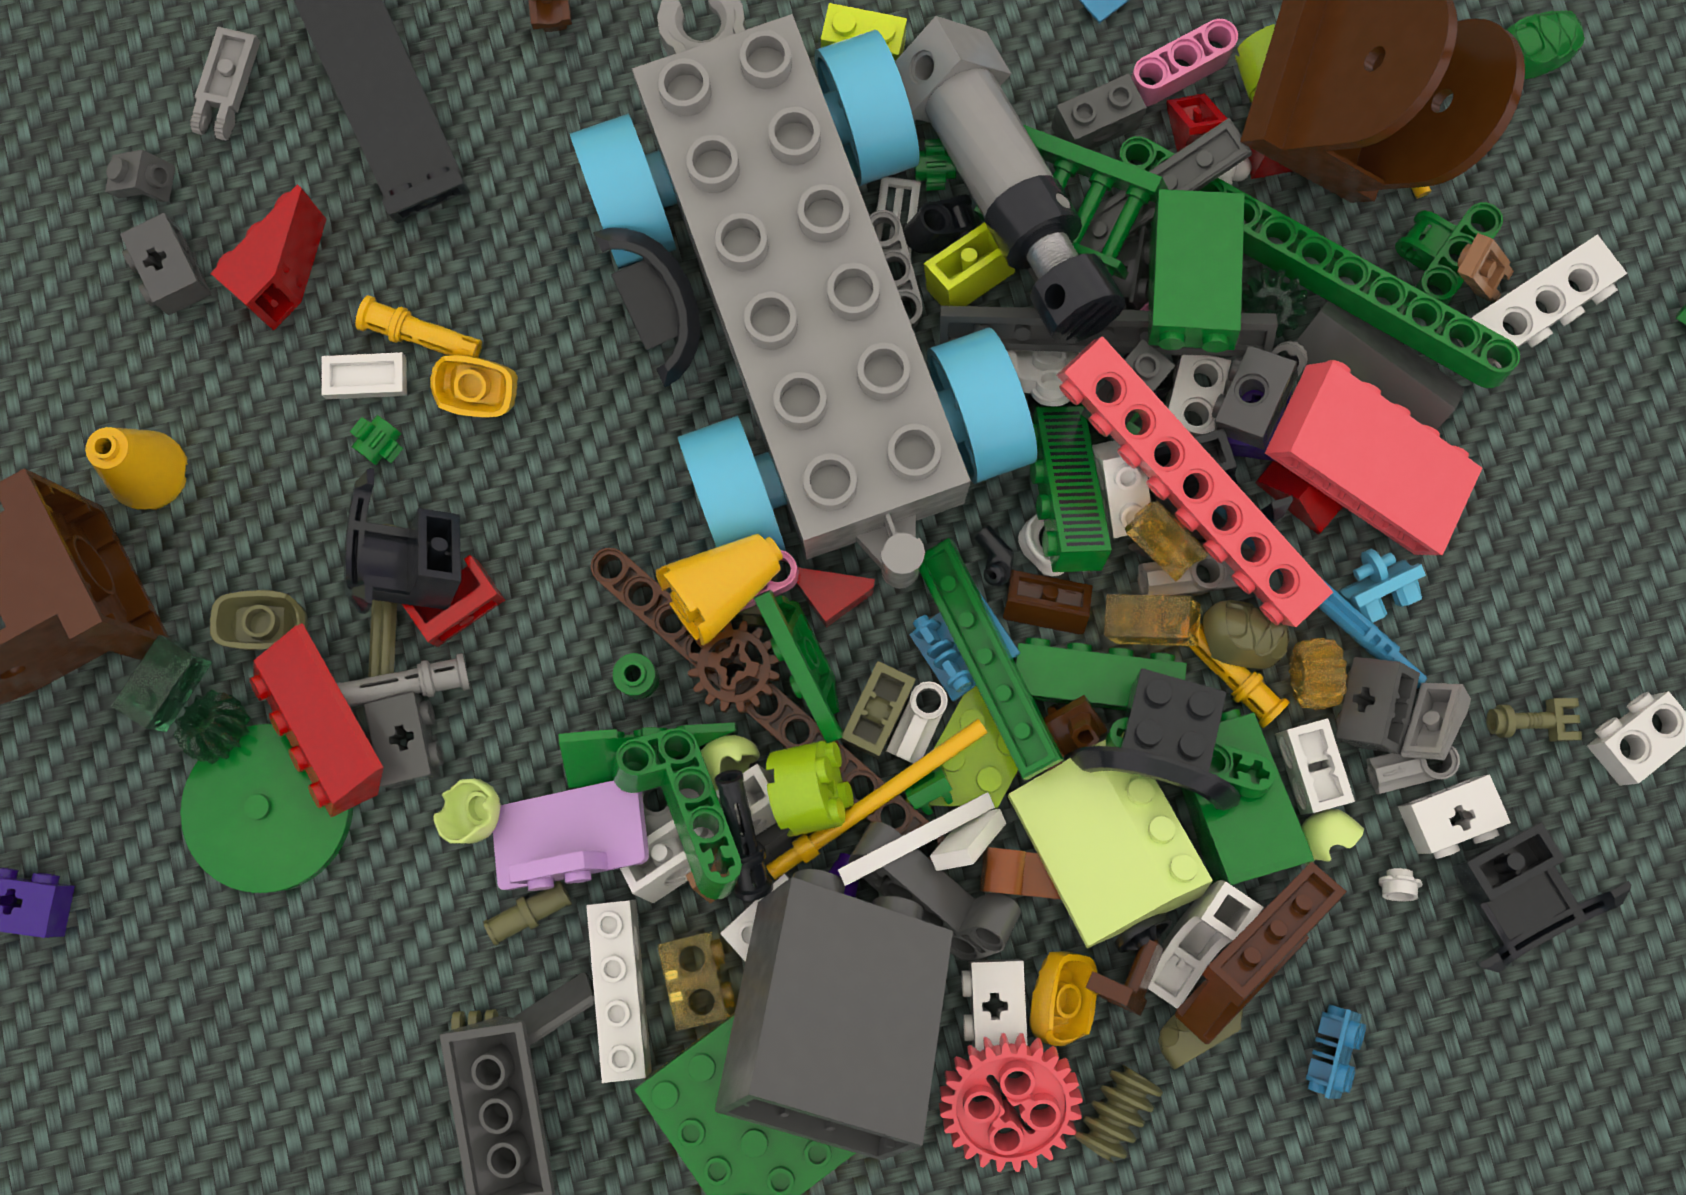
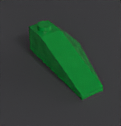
[558,722,738,789]

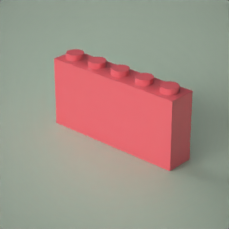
[1265,360,1482,555]

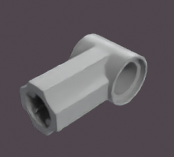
[1366,746,1460,794]

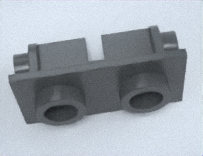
[1112,225,1150,310]

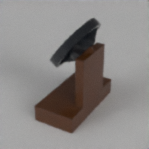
[1086,913,1172,1016]

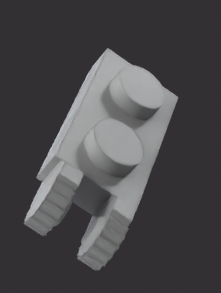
[190,27,260,140]

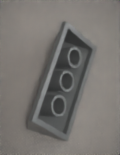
[1284,301,1465,430]
[439,1016,556,1195]

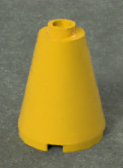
[85,427,188,510]
[656,534,783,646]

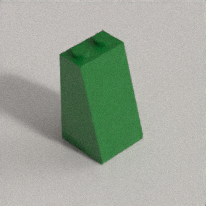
[1148,189,1245,353]
[1181,708,1314,885]

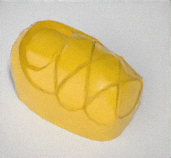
[430,355,518,417]
[1029,951,1097,1046]

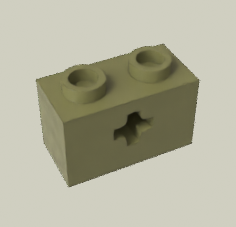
[841,661,916,759]

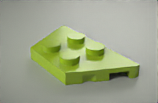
[905,686,1018,809]

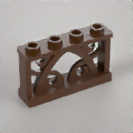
[1175,861,1347,1044]

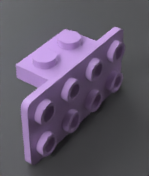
[493,780,649,891]

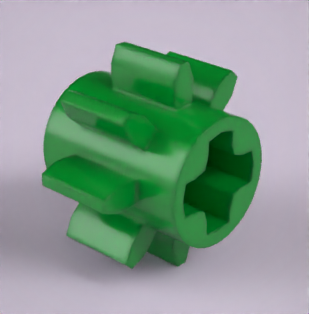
[914,139,956,191]
[350,415,403,466]

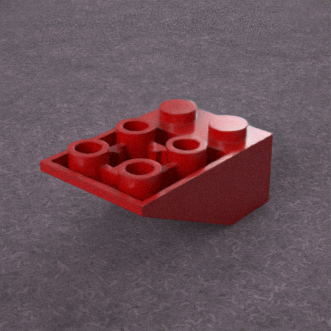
[210,184,327,331]

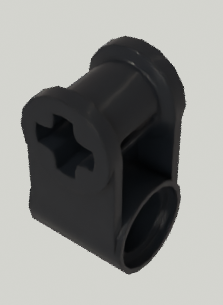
[903,194,980,253]

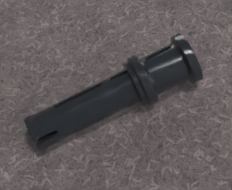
[715,770,773,901]

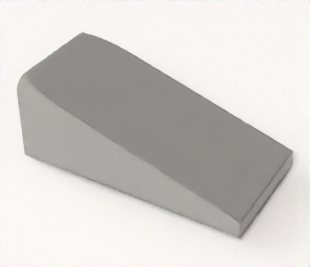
[1401,682,1471,760]

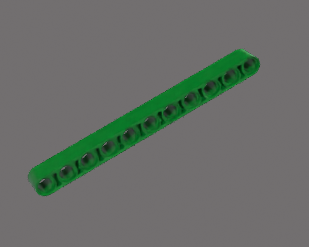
[1118,136,1520,388]

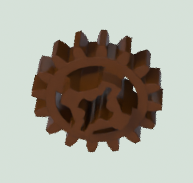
[688,621,781,714]

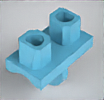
[1338,548,1426,623]

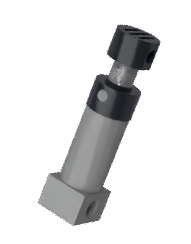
[895,16,1125,345]

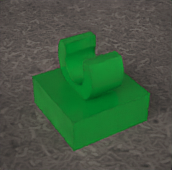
[905,765,953,815]

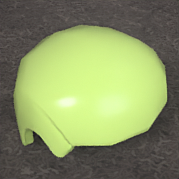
[701,735,760,791]
[433,779,501,844]
[1301,809,1364,866]

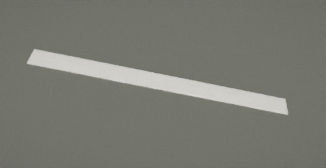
[838,792,995,886]

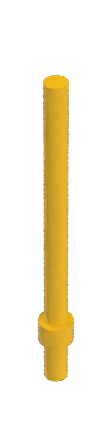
[766,719,988,880]

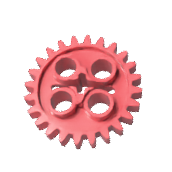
[939,1033,1083,1172]

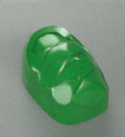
[1506,10,1585,80]

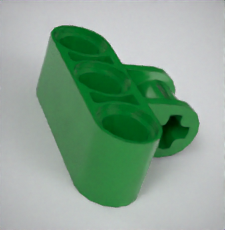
[1395,202,1503,305]

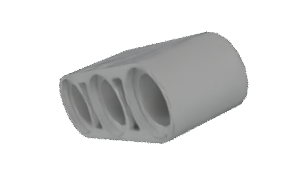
[870,210,923,329]

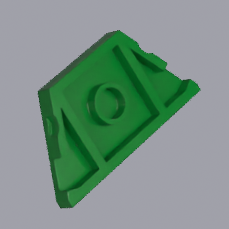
[754,590,843,743]

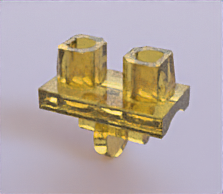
[1124,500,1209,582]

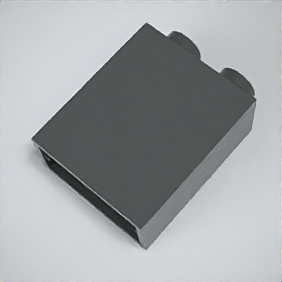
[715,869,953,1160]

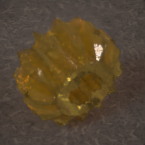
[1288,638,1348,710]

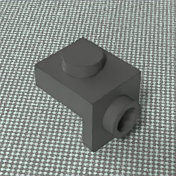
[105,150,175,202]

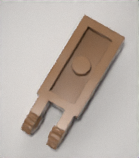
[1457,233,1513,303]

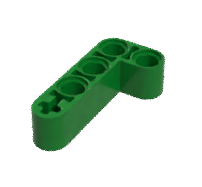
[613,728,742,900]

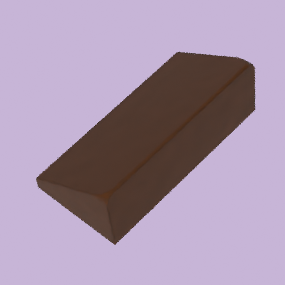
[1003,570,1093,634]

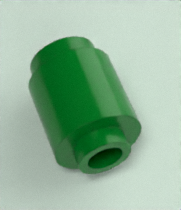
[613,653,660,699]

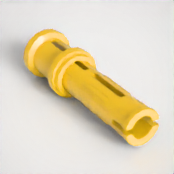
[355,295,482,358]
[1176,617,1290,728]

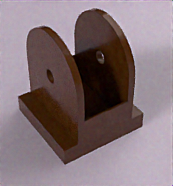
[1240,0,1525,203]
[0,468,173,705]

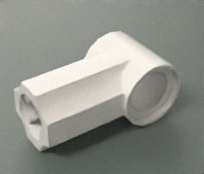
[886,681,948,764]

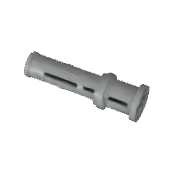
[337,653,470,707]

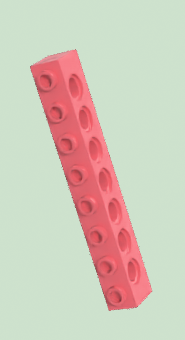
[1056,336,1333,627]

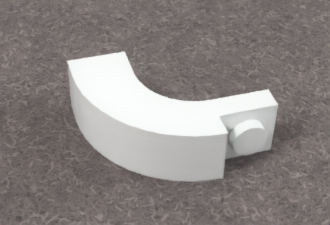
[1148,880,1263,1009]

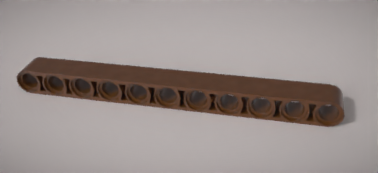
[591,547,944,861]

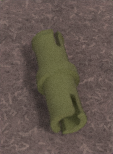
[483,880,572,946]

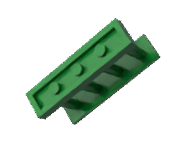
[974,125,1169,280]

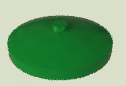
[180,724,353,893]

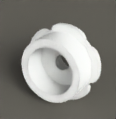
[1379,868,1422,901]

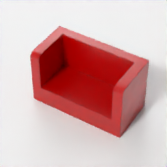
[402,554,505,647]

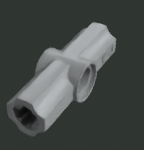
[1137,549,1255,601]

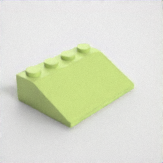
[1008,732,1213,948]

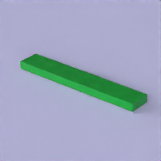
[919,538,1064,780]

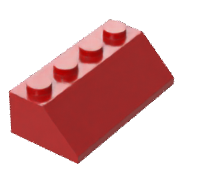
[249,623,384,817]

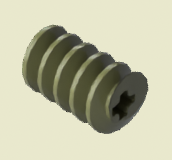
[1074,1063,1163,1164]

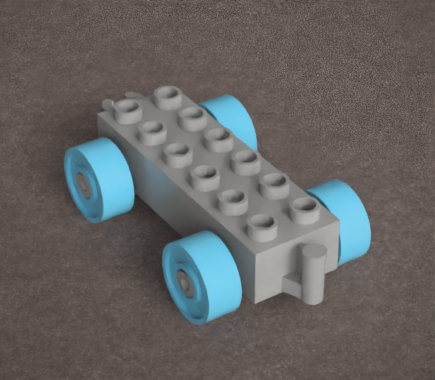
[570,0,1037,589]

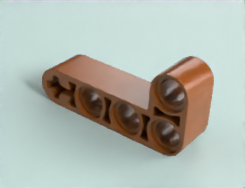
[980,847,1061,899]

